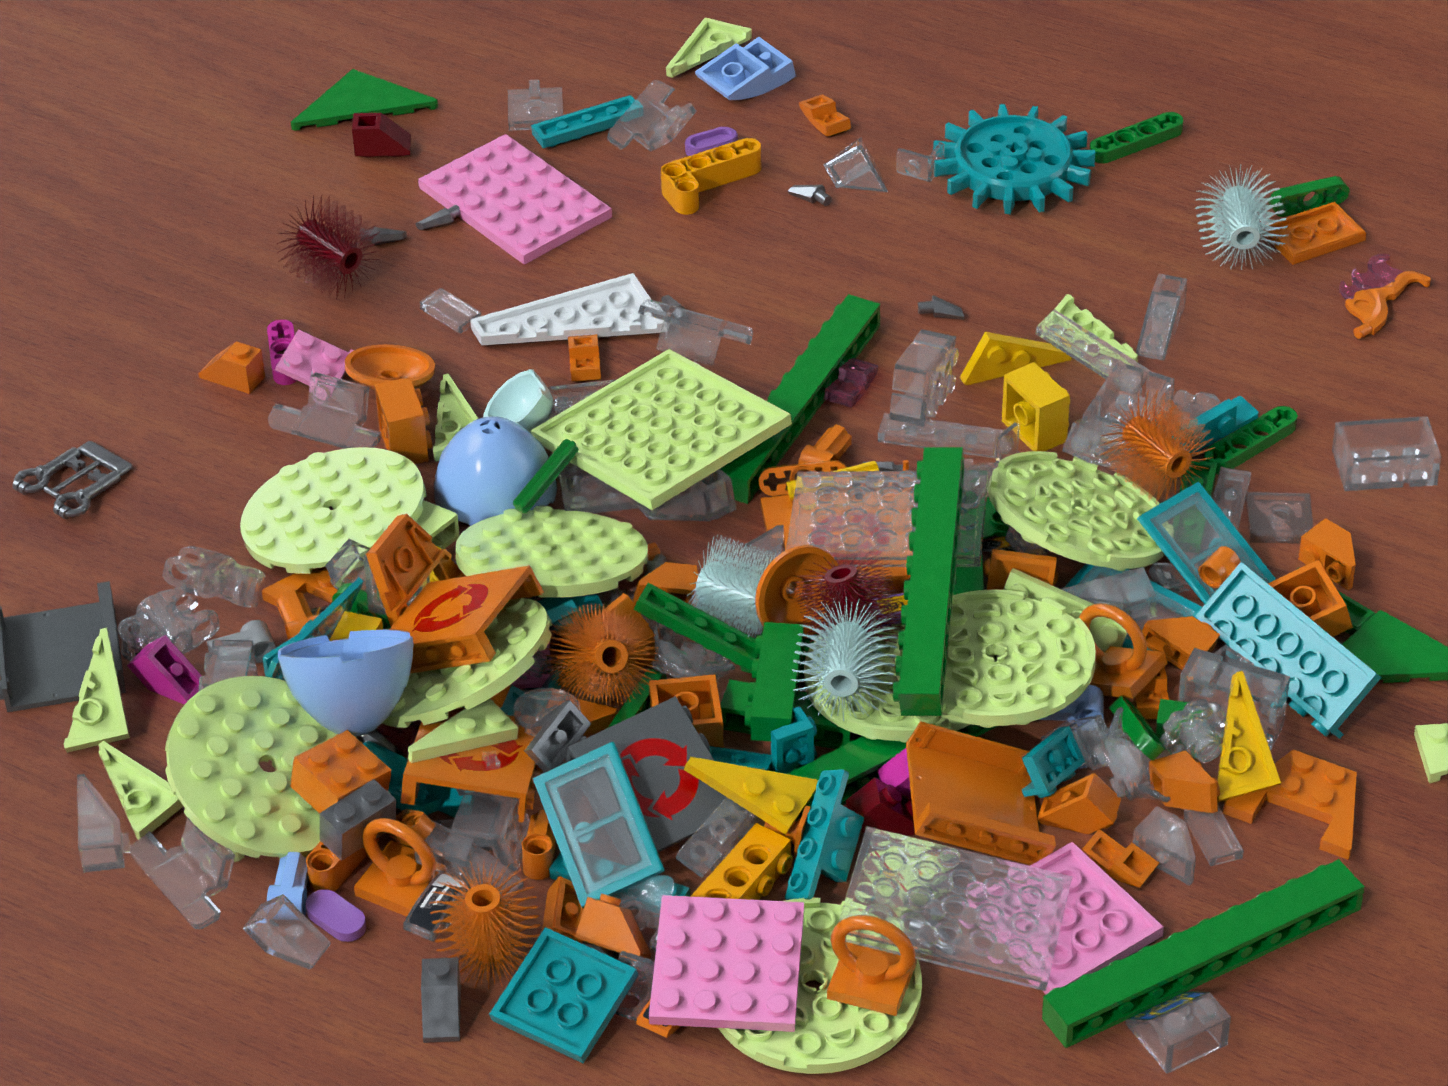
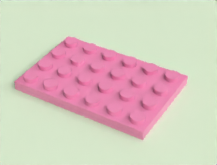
[418,134,612,264]

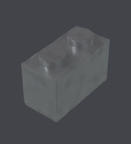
[320,779,396,861]

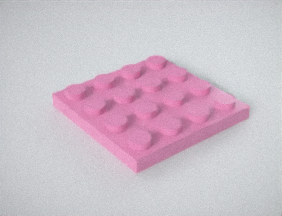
[963,842,1164,994]
[649,895,804,1032]

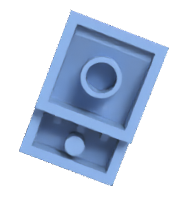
[695,37,796,100]

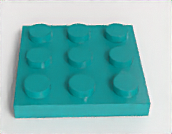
[489,927,638,1064]

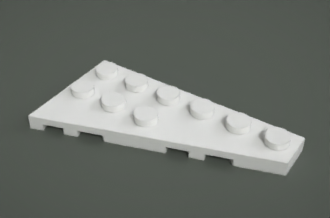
[470,273,668,346]

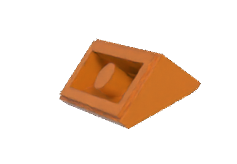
[541,876,583,944]

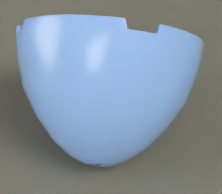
[434,416,557,526]
[278,629,414,736]

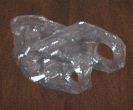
[162,546,265,608]
[118,585,220,661]

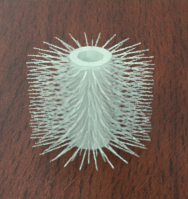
[1195,166,1288,270]
[687,535,776,638]
[791,598,898,721]

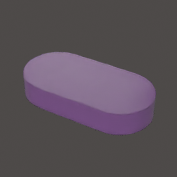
[685,127,738,156]
[305,890,366,942]

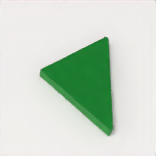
[291,69,438,131]
[1342,610,1448,683]

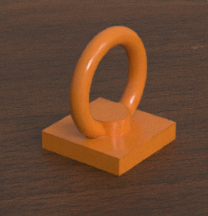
[983,549,1059,590]
[1079,603,1168,699]
[354,818,451,918]
[827,915,917,1016]

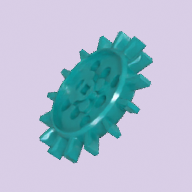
[933,104,1095,215]

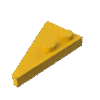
[960,332,1074,385]
[1217,671,1281,803]
[684,757,818,834]

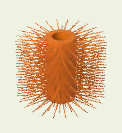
[1099,390,1215,504]
[544,604,659,706]
[430,859,541,990]

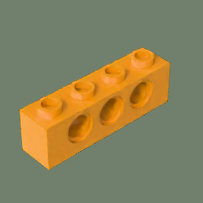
[690,823,793,900]

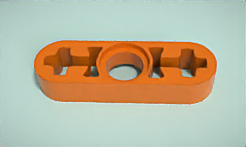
[759,460,847,496]
[387,809,436,846]

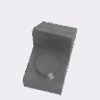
[524,700,591,773]

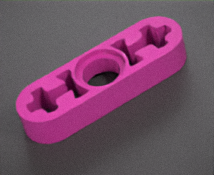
[267,320,298,385]

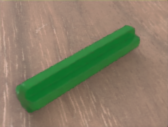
[513,439,579,514]

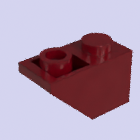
[352,113,412,157]
[846,778,915,839]

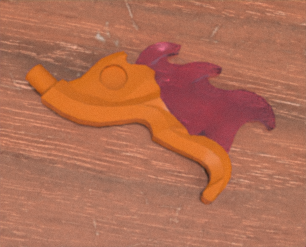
[1339,254,1431,339]

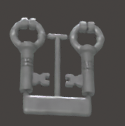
[12,441,133,519]

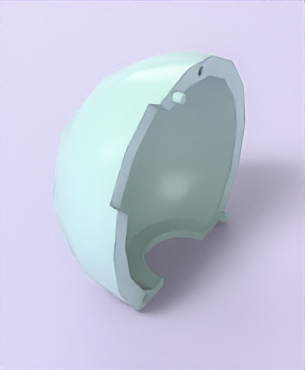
[483,369,554,433]

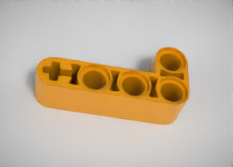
[661,138,761,215]

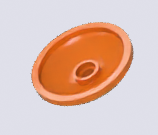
[344,344,435,391]
[755,545,838,639]

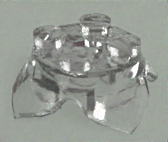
[652,622,735,682]
[1093,707,1171,802]

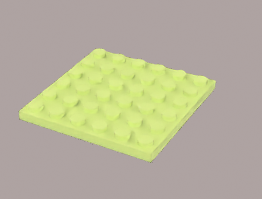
[531,349,792,510]

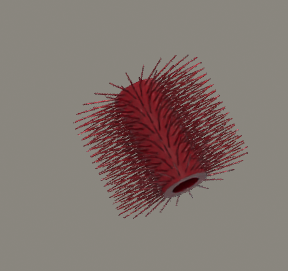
[276,195,382,299]
[793,549,905,653]

